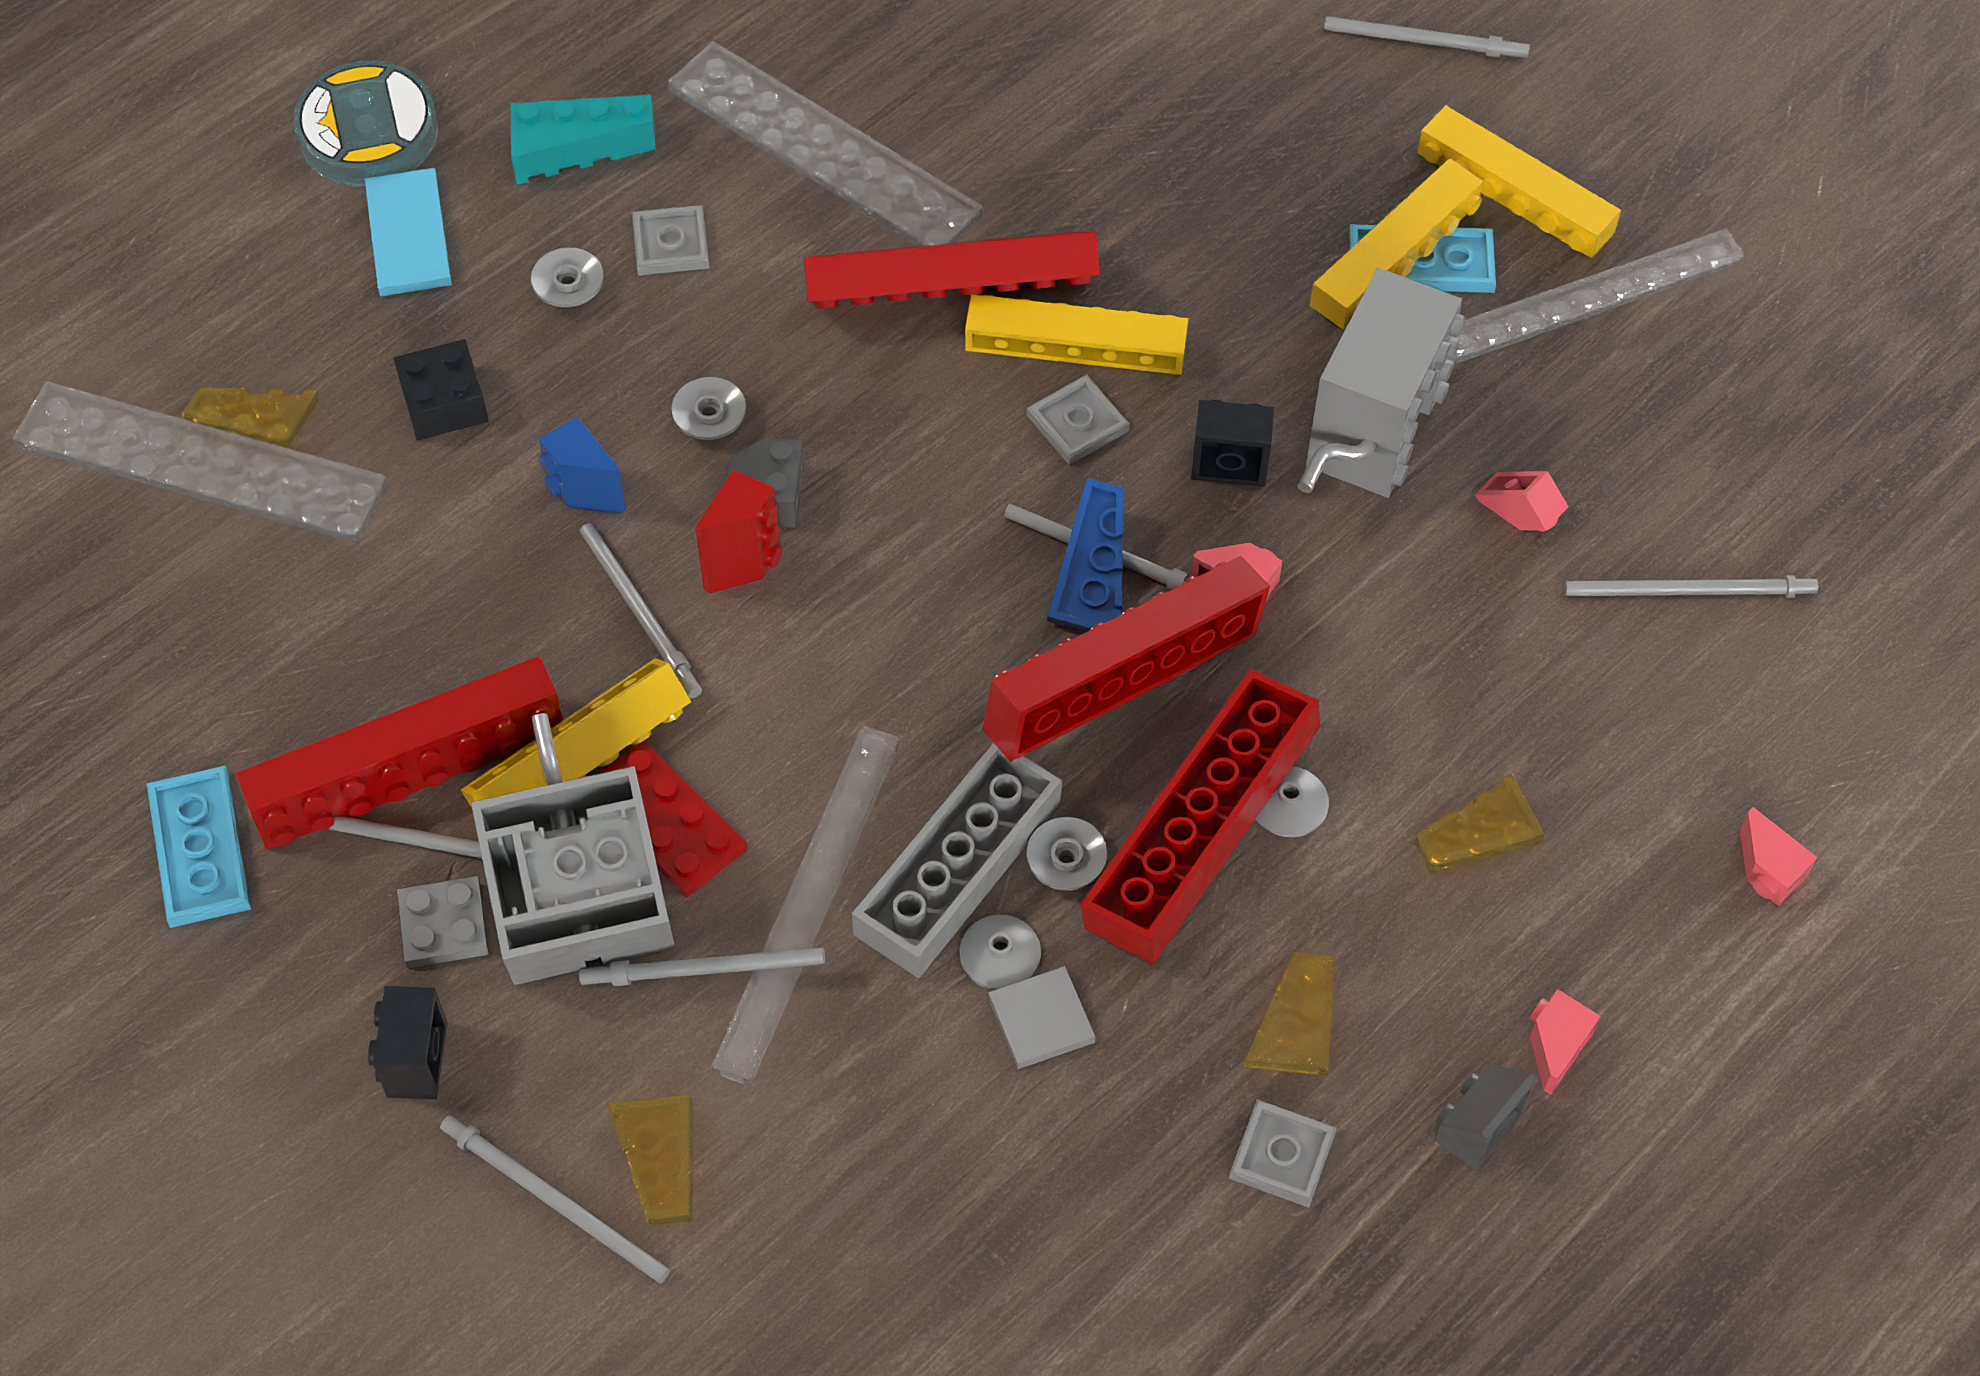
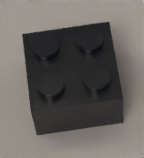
[393,339,489,441]
[1191,400,1274,487]
[368,986,448,1099]

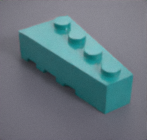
[511,95,656,185]

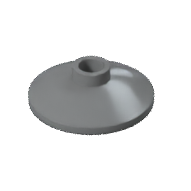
[531,247,604,307]
[672,377,746,440]
[1256,766,1329,837]
[1027,817,1107,891]
[960,915,1041,990]

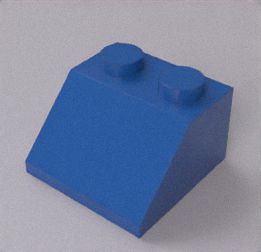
[538,417,626,513]

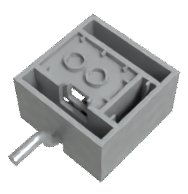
[1298,268,1465,498]
[471,713,675,985]

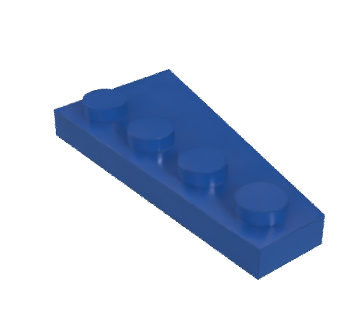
[1047,478,1124,632]

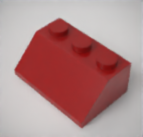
[695,470,783,593]

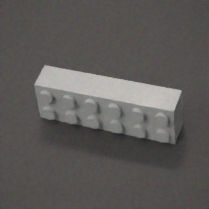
[852,743,1062,979]

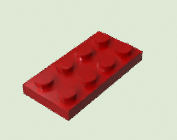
[599,741,747,898]

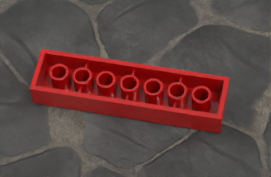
[803,231,1100,308]
[982,556,1270,762]
[235,656,563,850]
[1080,669,1320,965]

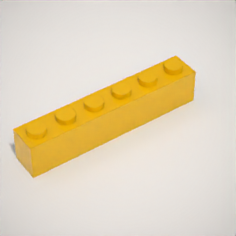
[1417,105,1621,258]
[1309,158,1483,329]
[965,294,1188,375]
[461,658,691,808]

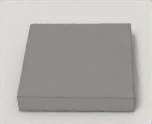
[632,205,709,276]
[1027,374,1130,465]
[988,966,1095,1069]
[1229,1099,1337,1208]

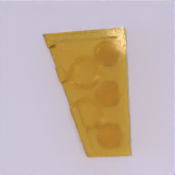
[183,387,319,450]
[1415,774,1544,875]
[1244,952,1335,1076]
[607,1095,693,1225]

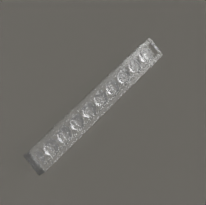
[1452,229,1744,364]
[711,725,899,1086]

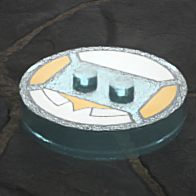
[293,61,438,186]

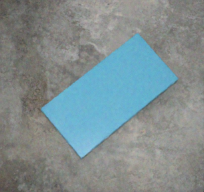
[364,168,452,296]
[1349,224,1496,293]
[146,765,251,928]

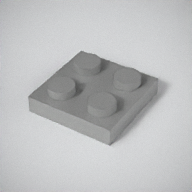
[397,876,489,969]

